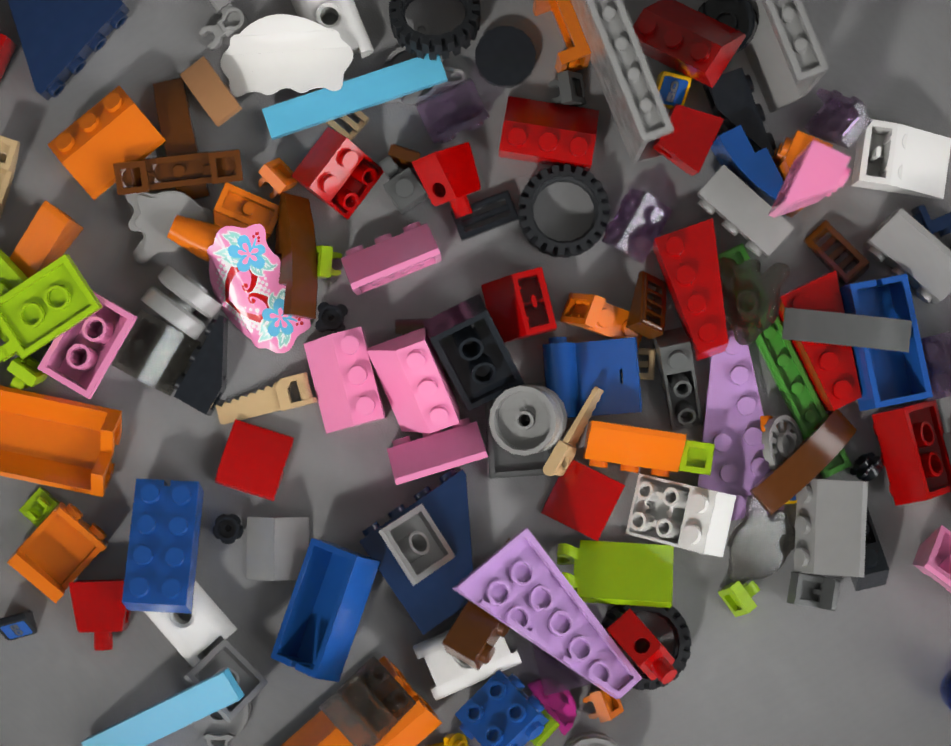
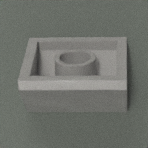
[378,503,456,586]
[247,517,310,581]
[184,639,269,723]

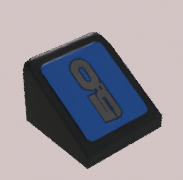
[0,610,37,641]

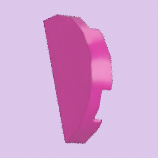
[527,678,576,736]

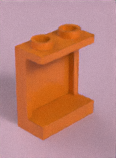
[533,0,591,73]
[7,501,108,604]

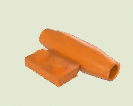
[167,182,281,262]

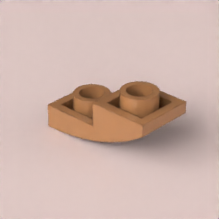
[180,56,243,127]

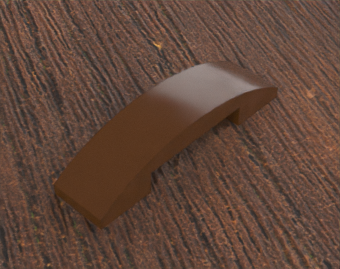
[153,77,210,200]
[113,149,243,195]
[750,409,857,514]

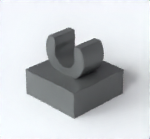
[549,70,586,107]

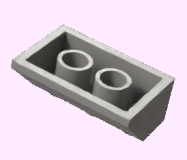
[697,164,795,257]
[864,208,951,304]
[793,479,868,577]

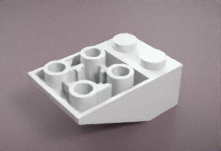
[851,119,951,200]
[625,473,736,557]

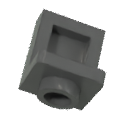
[787,572,840,611]

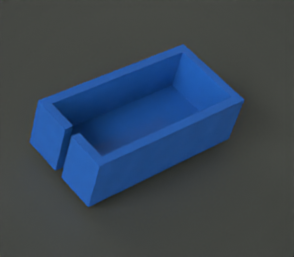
[840,274,933,411]
[122,478,204,614]
[270,538,380,682]

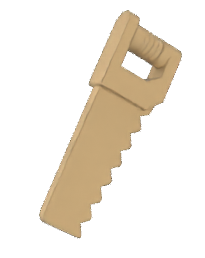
[216,372,317,425]
[543,386,604,477]

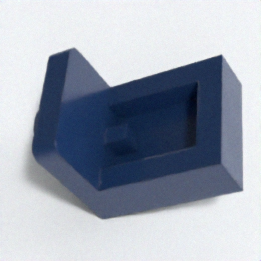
[911,204,951,237]

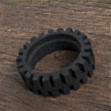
[389,0,481,60]
[518,164,610,258]
[601,605,692,690]

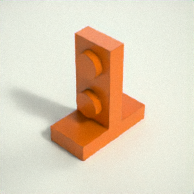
[560,293,643,348]

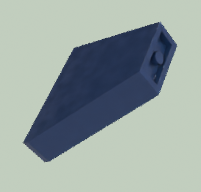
[8,0,130,101]
[359,468,473,635]

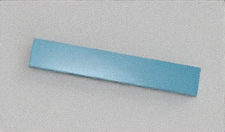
[262,54,448,140]
[81,668,245,746]

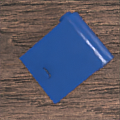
[542,337,642,418]

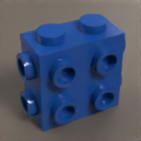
[455,670,549,746]

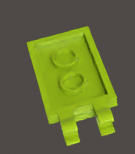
[0,254,103,362]
[557,540,674,608]

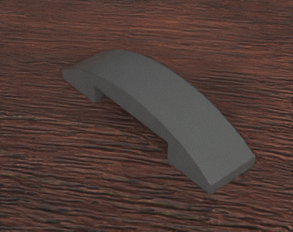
[781,308,912,352]

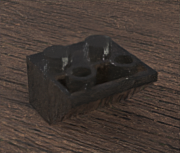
[111,309,201,396]
[319,655,416,746]

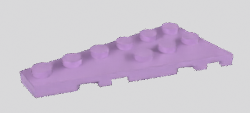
[697,327,784,521]
[452,528,642,699]

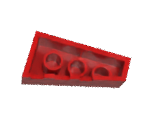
[653,218,728,361]
[771,270,862,411]

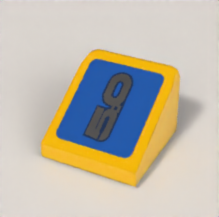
[656,71,692,109]

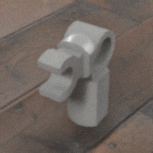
[199,0,248,50]

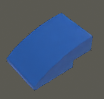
[711,125,784,207]

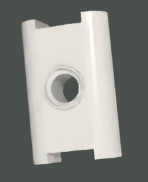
[291,0,374,58]
[144,581,237,668]
[413,630,522,701]

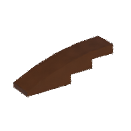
[275,193,318,319]

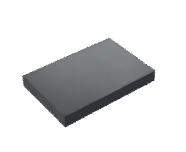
[484,382,550,479]

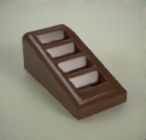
[803,220,870,286]
[626,270,667,339]

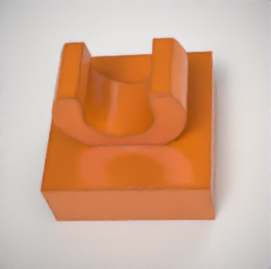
[258,158,298,199]
[583,688,624,723]

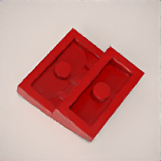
[215,419,294,501]
[541,460,625,541]

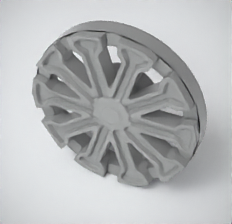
[762,415,803,470]

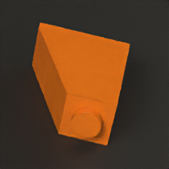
[10,200,84,278]

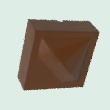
[388,143,421,169]

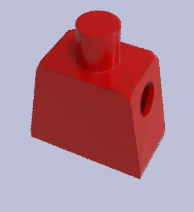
[653,104,724,176]
[412,142,481,219]
[69,579,131,651]
[606,609,677,684]

